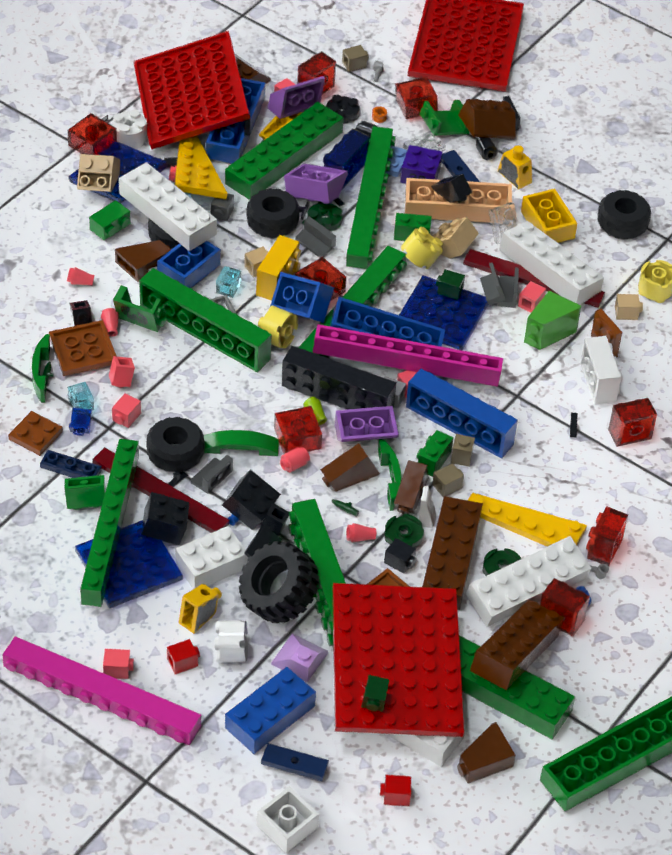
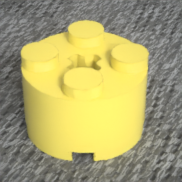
[401,226,443,269]
[638,260,672,303]
[258,305,298,349]

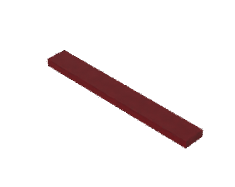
[463,249,605,308]
[92,447,230,533]

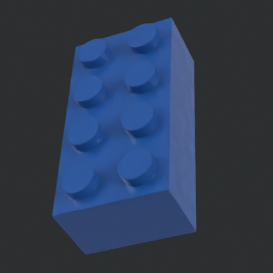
[225,667,316,754]

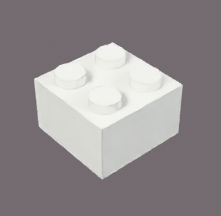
[257,786,319,853]

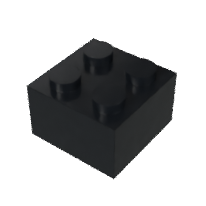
[222,469,281,530]
[141,492,189,546]

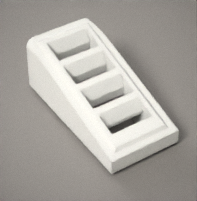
[419,486,436,528]

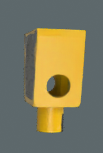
[497,145,532,190]
[178,584,222,634]

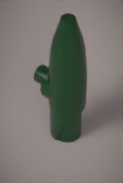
[42,362,54,386]
[331,499,359,517]

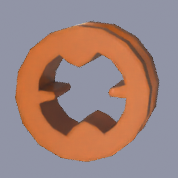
[372,106,387,123]

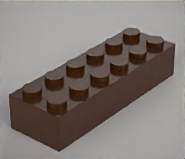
[422,496,483,610]
[470,599,564,690]

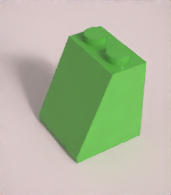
[524,291,581,350]

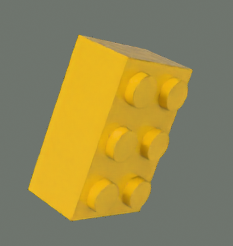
[521,188,578,243]
[256,235,301,301]

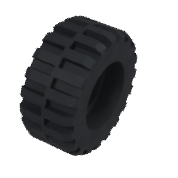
[239,541,319,623]

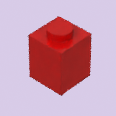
[167,639,200,674]
[380,775,411,806]

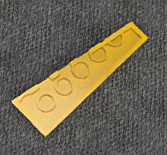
[468,492,587,547]

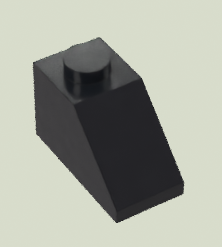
[431,174,472,203]

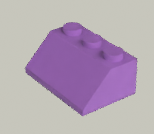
[268,76,325,119]
[284,163,347,204]
[335,406,399,442]

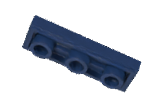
[442,150,480,182]
[40,450,102,478]
[261,743,329,782]

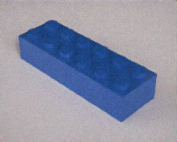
[206,78,265,163]
[330,297,445,347]
[406,369,518,459]

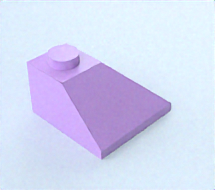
[271,634,328,682]

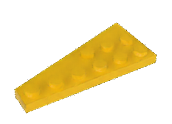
[174,136,228,199]

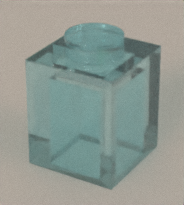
[216,266,241,298]
[67,382,94,415]

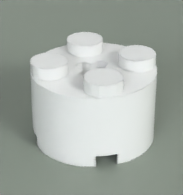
[112,109,147,150]
[215,620,248,662]

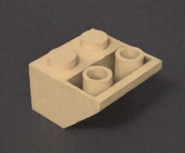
[77,154,121,192]
[432,217,479,259]

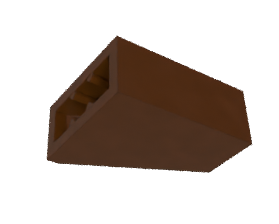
[115,240,171,282]
[320,443,380,491]
[394,460,429,514]
[457,722,516,783]

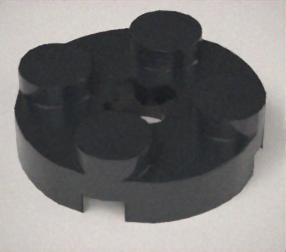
[326,94,360,124]

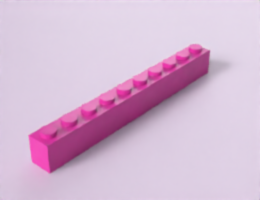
[313,324,503,387]
[2,636,201,746]

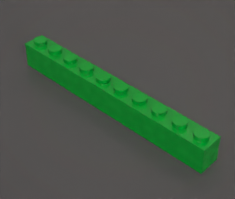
[346,126,396,269]
[298,246,407,358]
[80,439,139,607]

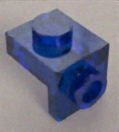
[69,408,92,436]

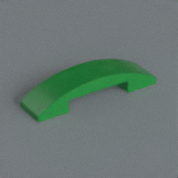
[32,334,50,403]
[204,430,279,456]
[378,439,401,511]

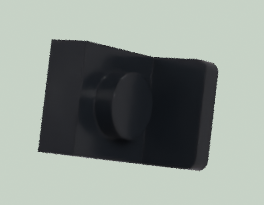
[69,300,92,326]

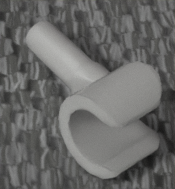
[373,60,384,82]
[590,564,609,579]

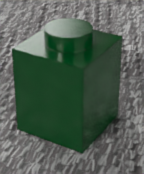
[436,269,465,300]
[361,675,390,712]

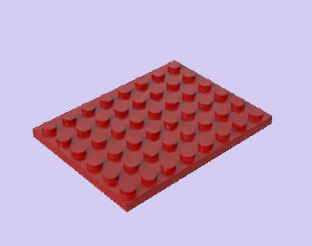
[407,0,524,92]
[133,31,250,150]
[332,583,464,737]

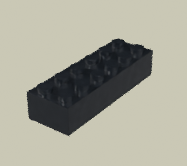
[281,346,397,409]

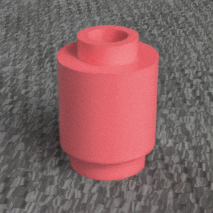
[280,447,310,473]

